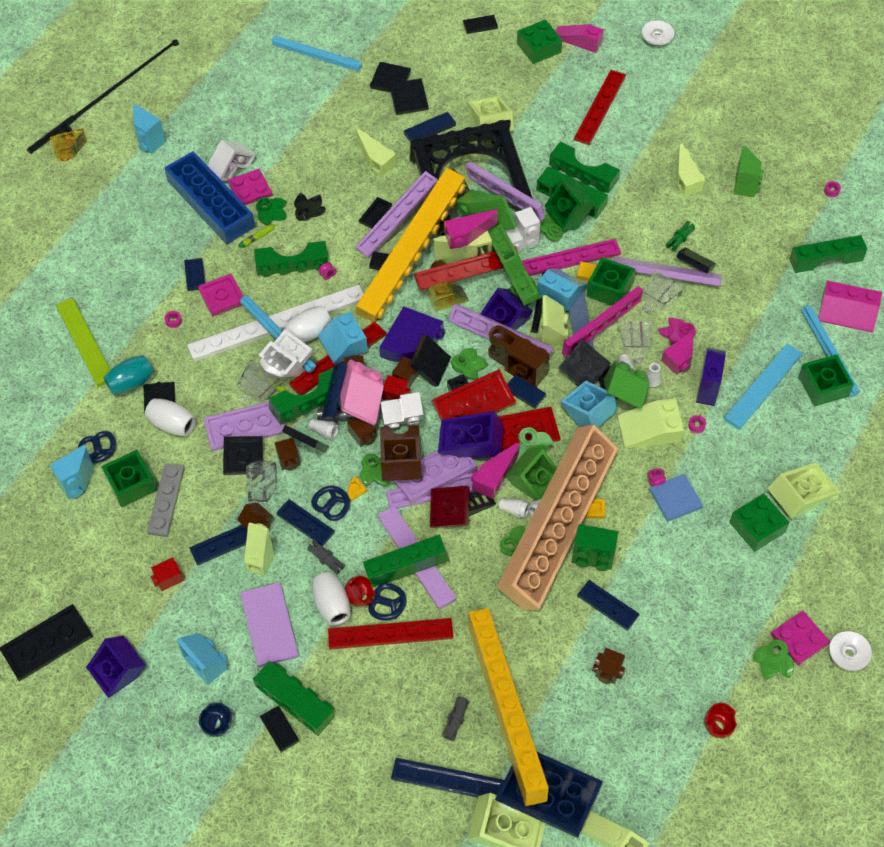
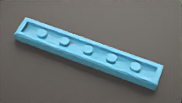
[724,344,803,430]

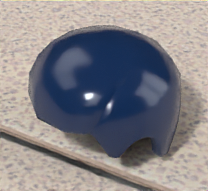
[199,702,232,737]

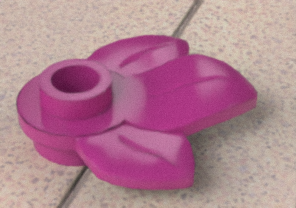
[658,317,696,342]

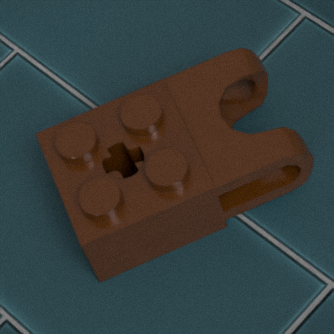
[488,325,550,387]
[380,425,422,481]

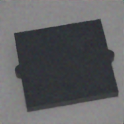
[143,381,176,413]

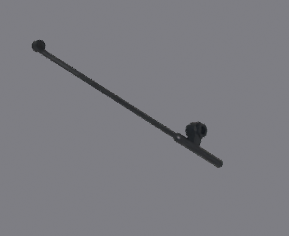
[26,39,179,154]

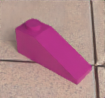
[555,24,604,53]
[444,209,498,249]
[471,443,520,499]

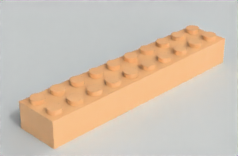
[497,424,618,610]

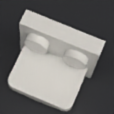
[259,329,314,377]

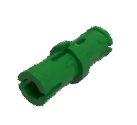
[666,221,695,252]

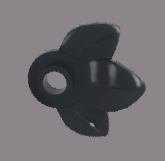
[294,193,326,221]

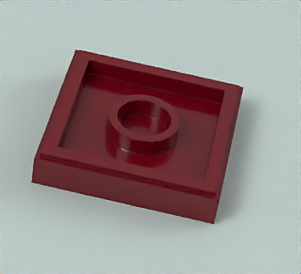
[430,486,470,528]

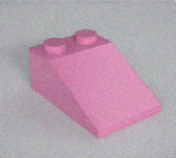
[340,359,384,425]

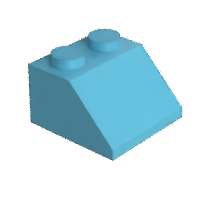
[133,104,166,154]
[537,268,587,311]
[318,311,368,365]
[560,381,617,428]
[50,445,93,500]
[176,633,227,685]

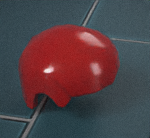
[345,575,376,607]
[704,702,737,739]

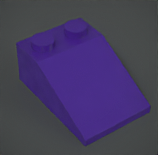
[438,411,503,459]

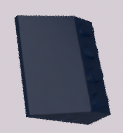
[495,751,603,838]

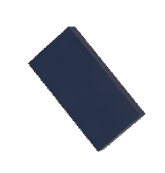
[184,258,205,291]
[507,374,546,409]

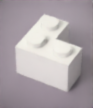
[208,140,256,182]
[505,207,540,253]
[380,392,423,429]

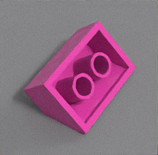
[818,280,882,333]

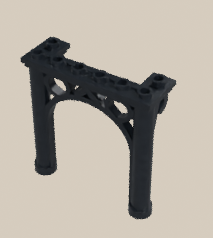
[409,119,533,237]

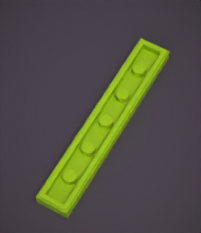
[55,298,110,388]

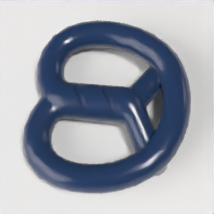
[78,431,116,463]
[311,485,350,521]
[368,583,406,620]

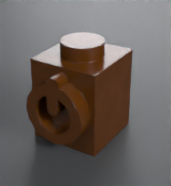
[592,648,625,684]

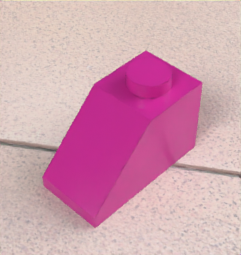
[661,332,693,375]

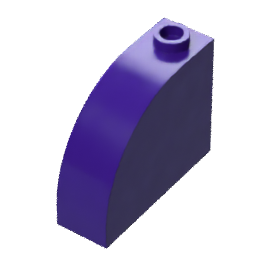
[379,306,445,362]
[696,347,726,406]

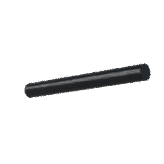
[531,272,545,333]

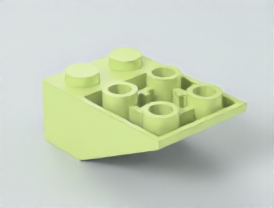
[434,231,492,264]

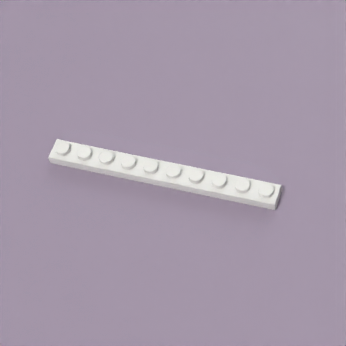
[187,285,363,362]

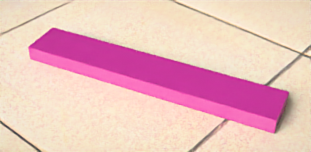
[522,239,621,276]
[562,286,643,358]

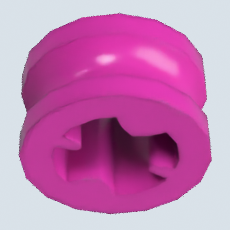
[824,181,841,198]
[318,262,337,280]
[164,311,182,328]
[688,415,706,434]
[647,468,666,486]

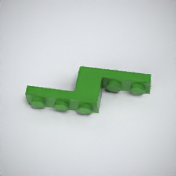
[488,223,540,306]

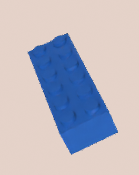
[164,151,255,245]

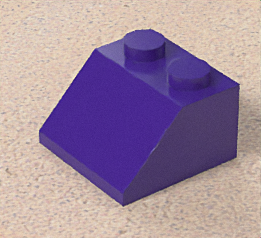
[480,288,533,330]
[86,635,146,698]

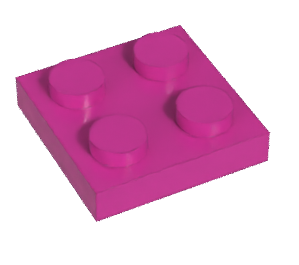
[227,168,273,205]
[198,274,243,317]
[771,610,831,666]

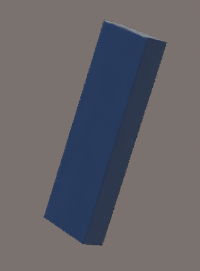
[404,112,456,142]
[322,362,347,421]
[276,499,335,546]
[189,525,248,566]
[577,580,640,631]

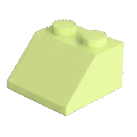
[541,295,568,346]

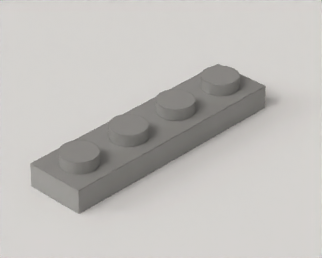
[147,464,185,537]

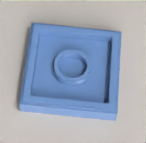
[649,474,703,522]

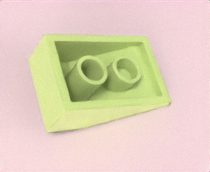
[467,96,514,131]
[617,398,684,448]
[767,462,840,519]
[468,793,546,847]

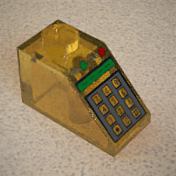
[50,128,87,162]
[428,281,469,312]

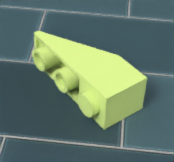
[357,129,396,176]
[676,143,705,196]
[244,522,274,576]
[581,812,650,847]

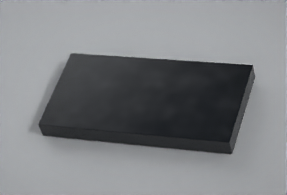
[0,604,93,682]

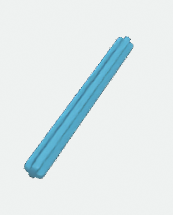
[272,36,362,71]
[240,295,316,373]
[801,305,860,396]

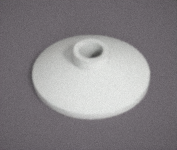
[642,21,674,45]
[829,631,872,671]

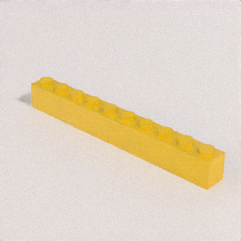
[356,168,466,322]
[468,608,549,807]

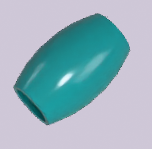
[103,355,154,395]

